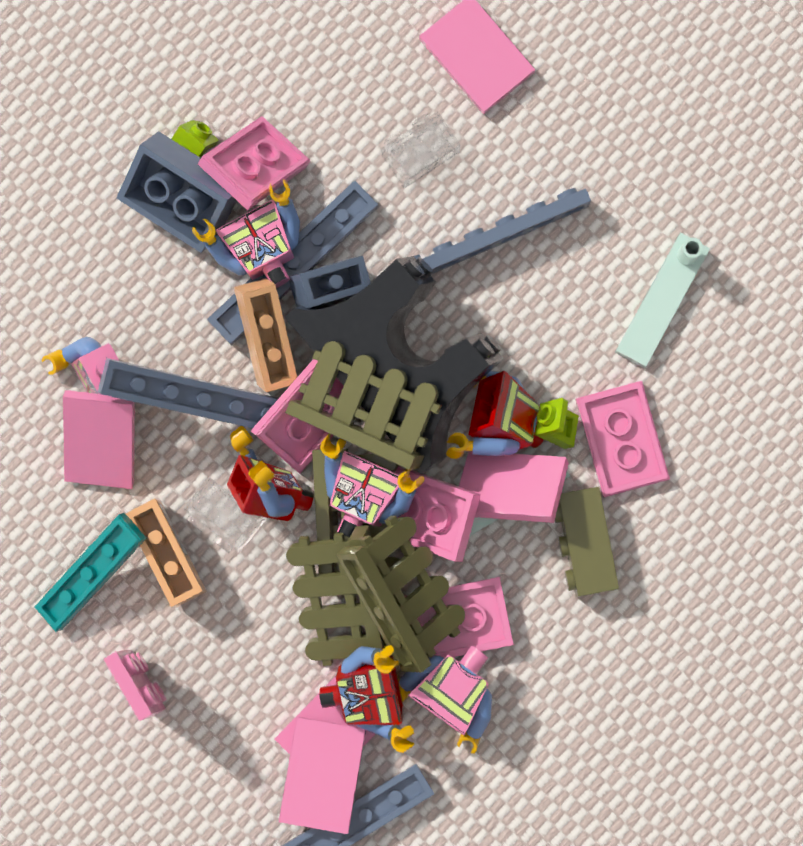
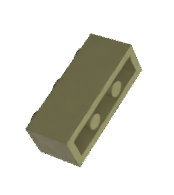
[555,486,619,597]

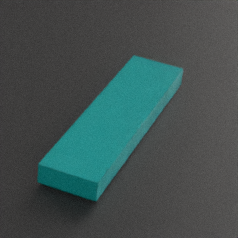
[34,513,147,632]

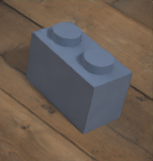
[289,256,371,308]

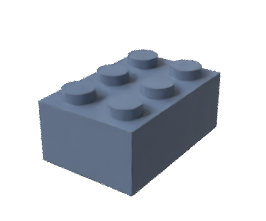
[116,131,237,253]

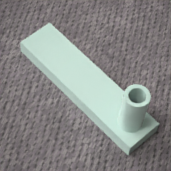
[615,232,710,368]

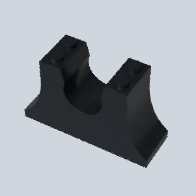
[284,256,504,475]

